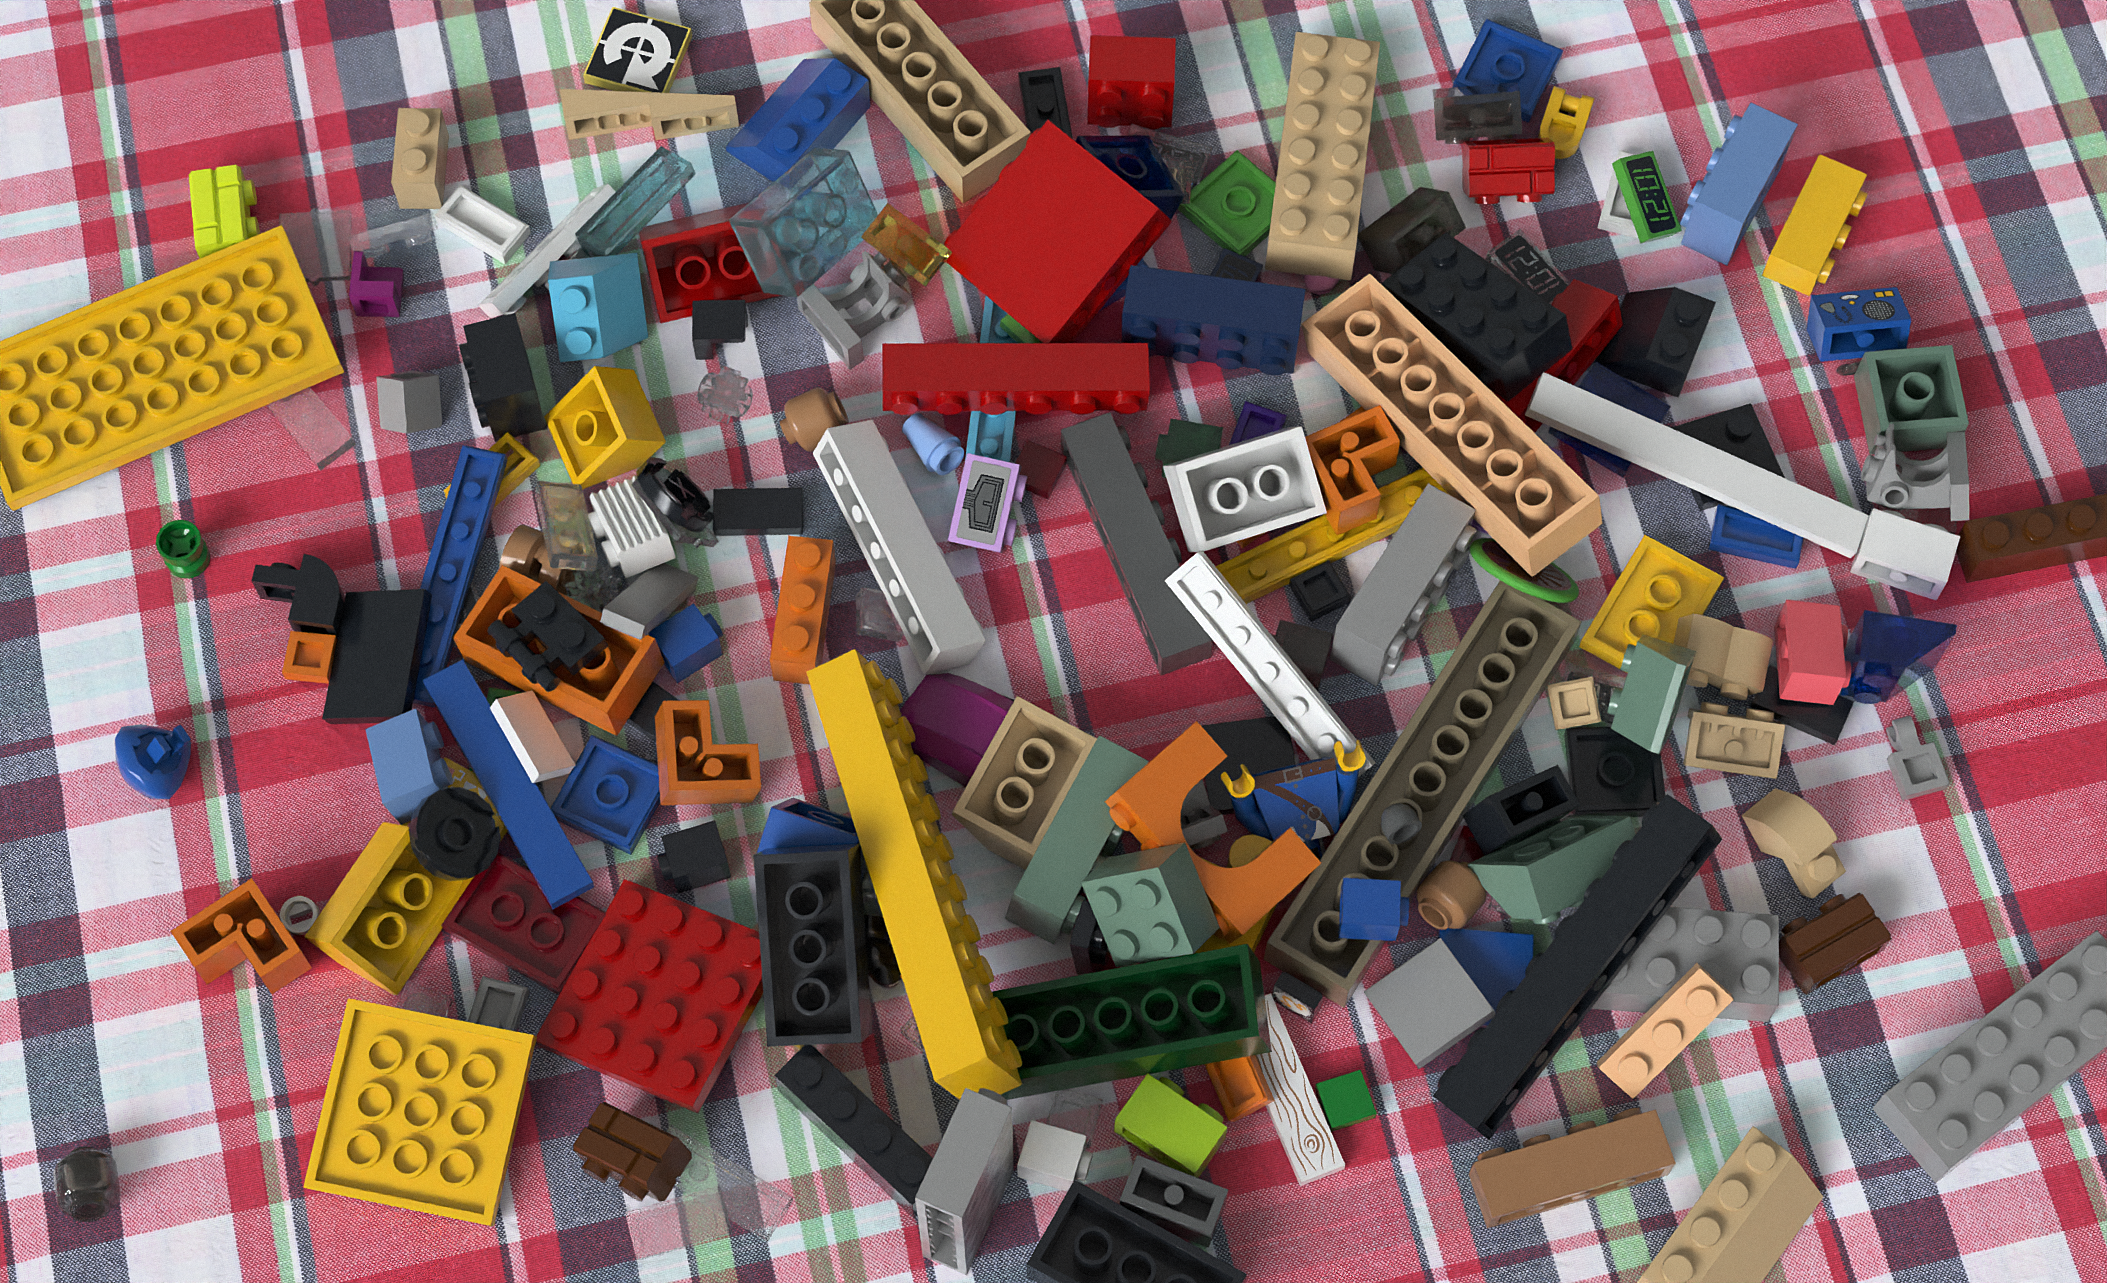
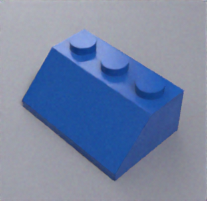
[725,58,871,195]

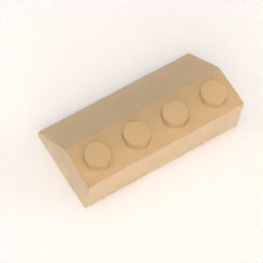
[1637,1126,1823,1283]

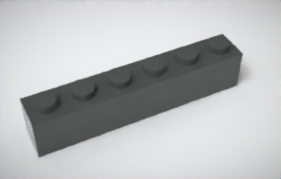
[1061,412,1213,676]

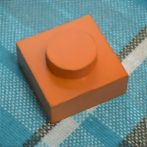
[282,631,337,684]

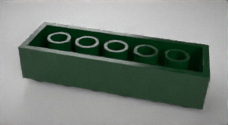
[992,944,1272,1100]

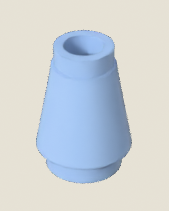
[902,413,964,475]

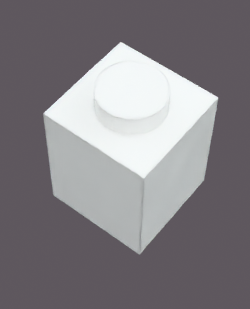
[1017,1120,1093,1192]

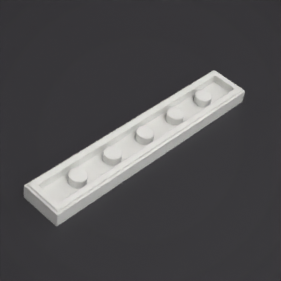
[1165,551,1376,777]

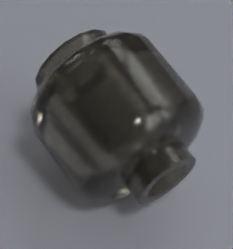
[53,1147,121,1222]

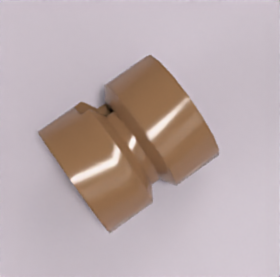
[499,524,582,595]

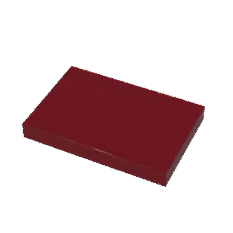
[441,852,606,995]

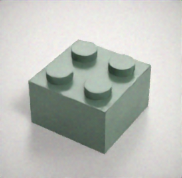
[1854,345,1969,454]
[1081,842,1220,967]

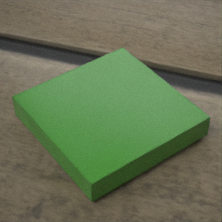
[1177,150,1276,257]

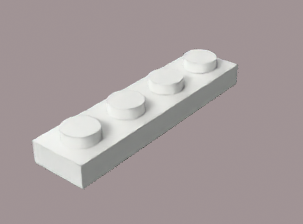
[478,184,620,318]

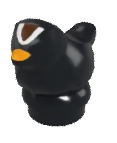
[864,915,902,989]

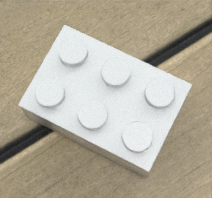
[1163,426,1327,552]

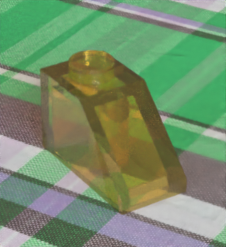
[861,203,952,287]

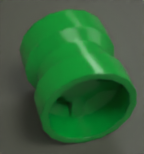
[156,520,210,579]

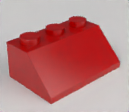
[637,199,787,323]

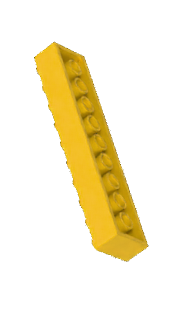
[806,649,1022,1100]

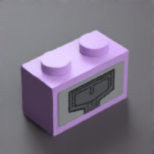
[948,453,1027,553]

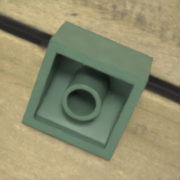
[1607,635,1696,754]

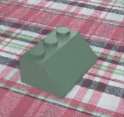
[1467,815,1636,924]

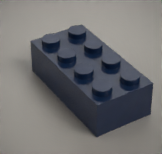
[1121,265,1306,375]

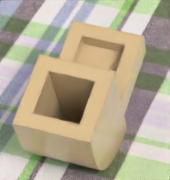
[1742,788,1846,899]

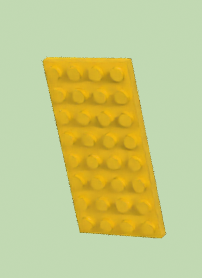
[0,225,344,511]

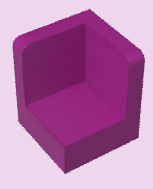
[349,251,404,317]

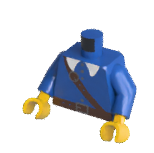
[1221,740,1366,861]

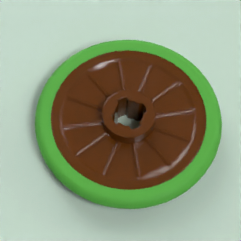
[1470,538,1579,603]

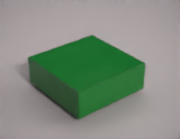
[1315,1070,1377,1132]

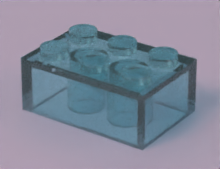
[729,147,882,297]

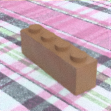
[1468,1108,1676,1229]

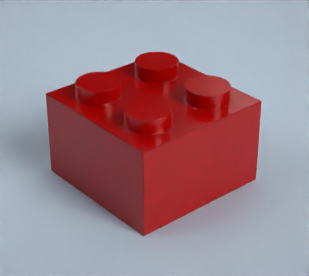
[1087,35,1176,130]

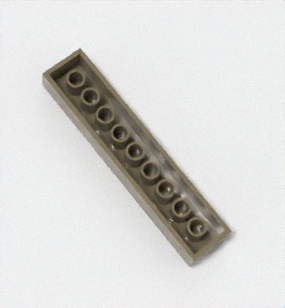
[1264,581,1582,1008]

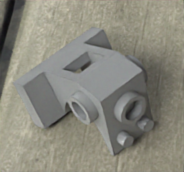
[796,251,913,370]
[1861,424,1969,521]

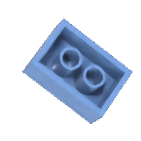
[1680,102,1798,266]

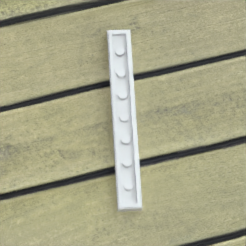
[1525,372,1869,558]

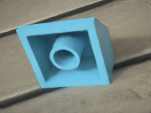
[548,253,648,362]

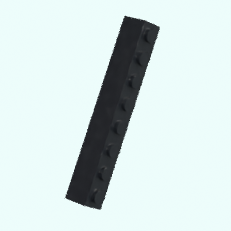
[1433,794,1722,1140]

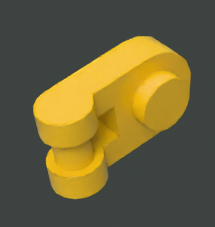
[1538,86,1595,159]

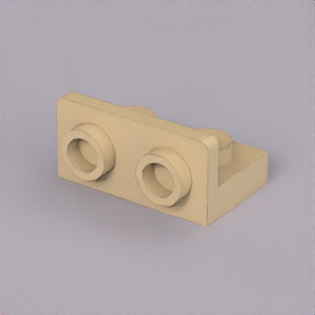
[1683,702,1785,779]

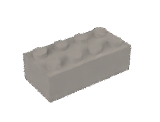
[1330,483,1477,686]
[1591,907,1779,1022]

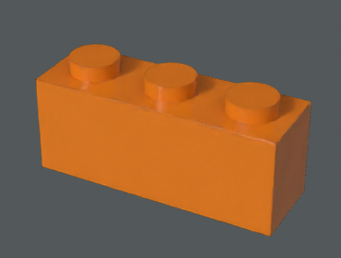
[770,535,836,684]

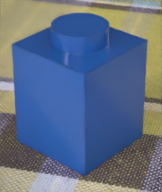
[648,603,723,684]
[1339,878,1409,941]

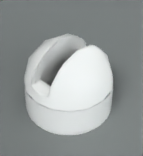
[280,896,320,935]

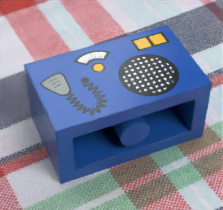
[1807,287,1911,362]

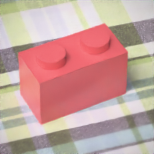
[1774,599,1851,705]

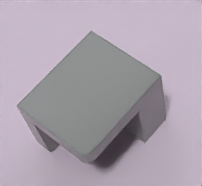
[376,370,442,434]

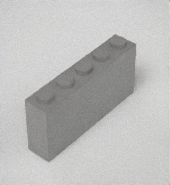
[915,1088,1014,1275]

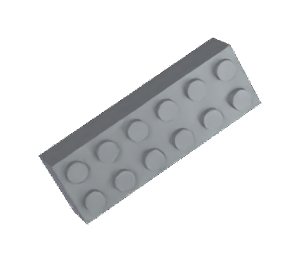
[1872,930,2107,1183]

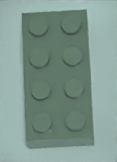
[1005,735,1149,945]

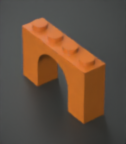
[1104,721,1321,944]

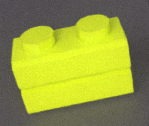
[189,165,260,258]

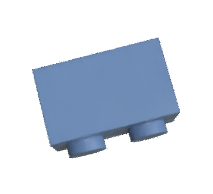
[365,709,453,825]

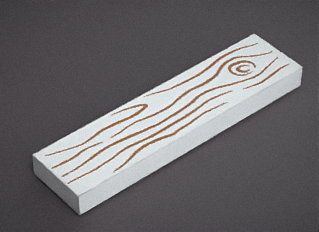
[1255,994,1345,1186]

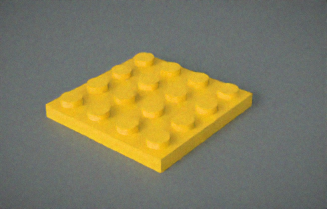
[303,998,537,1226]

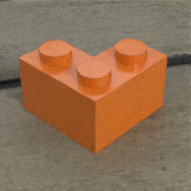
[1305,405,1400,535]
[655,700,761,805]
[170,878,312,994]

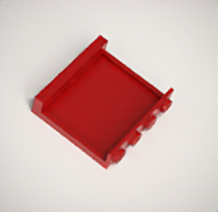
[938,120,1172,343]

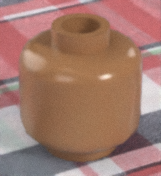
[780,387,849,452]
[1417,860,1486,930]

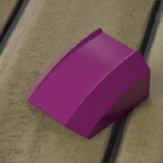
[900,673,1013,787]

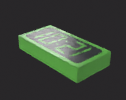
[1612,151,1682,244]

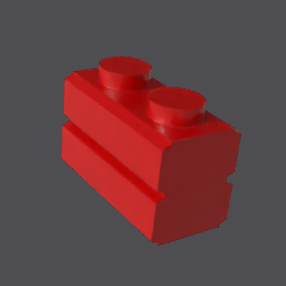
[1462,137,1555,204]

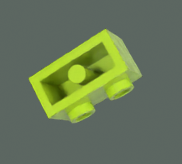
[1114,1073,1227,1178]

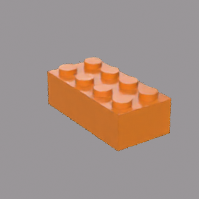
[453,565,665,736]

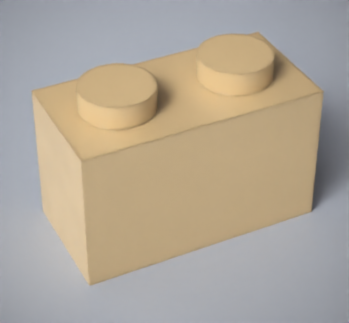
[391,108,449,209]

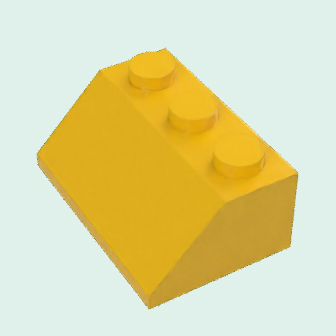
[304,822,473,995]

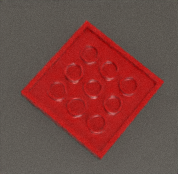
[536,879,763,1113]

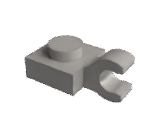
[1886,716,1950,801]

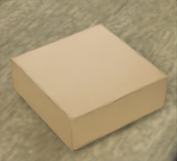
[1547,677,1601,730]

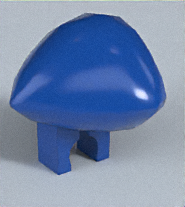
[114,724,191,799]

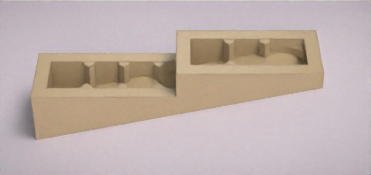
[559,89,739,140]

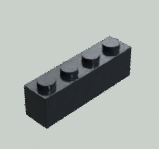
[774,1045,933,1219]

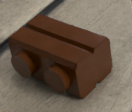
[1779,892,1892,995]
[573,1102,692,1202]

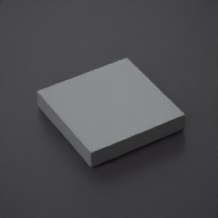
[1364,938,1496,1069]

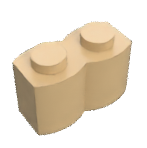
[1673,614,1773,700]

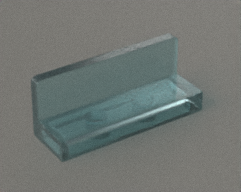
[575,146,696,258]

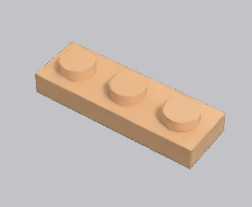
[1597,963,1734,1099]

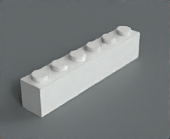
[813,419,986,675]

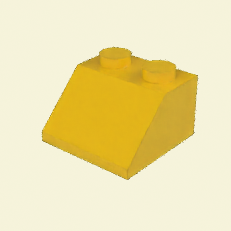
[544,366,666,490]

